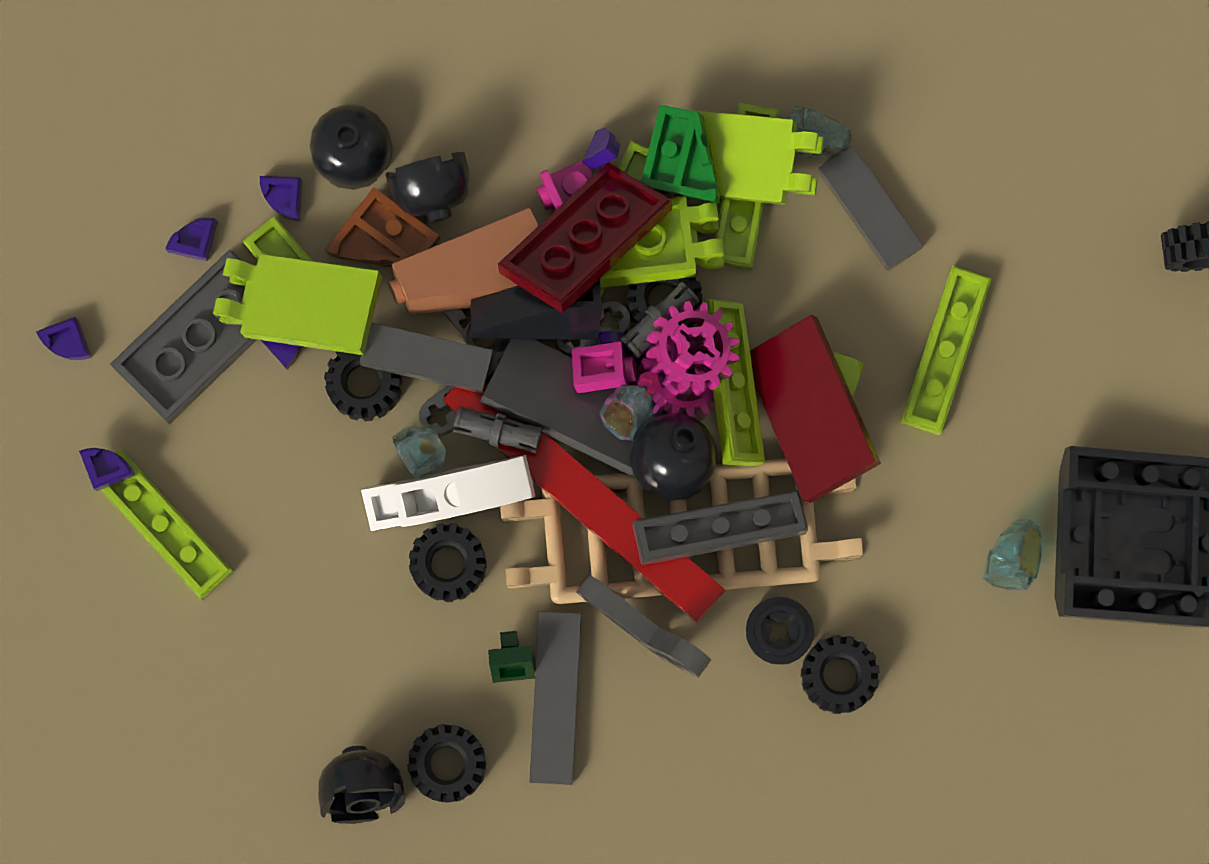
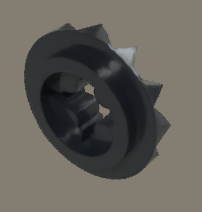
[746,597,814,665]

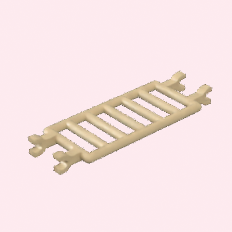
[500,458,863,604]

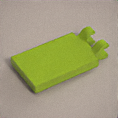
[690,110,824,205]
[600,197,724,288]
[213,254,383,355]

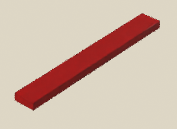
[443,383,725,623]

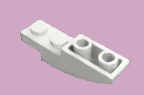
[361,455,535,531]

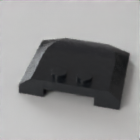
[1054,446,1209,628]

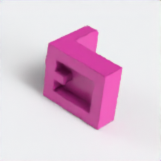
[536,160,593,211]
[572,341,638,398]

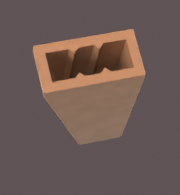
[388,208,539,315]

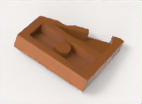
[325,187,440,267]

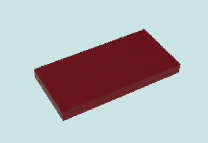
[498,162,672,314]
[750,314,881,503]

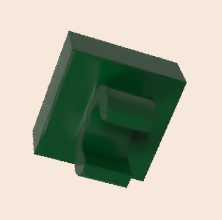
[488,631,535,683]

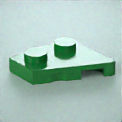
[641,105,721,204]

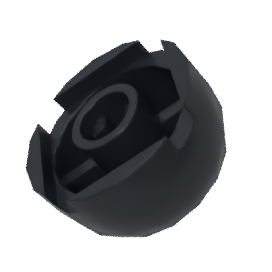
[310,104,393,190]
[385,152,470,223]
[630,413,718,501]
[318,746,406,824]

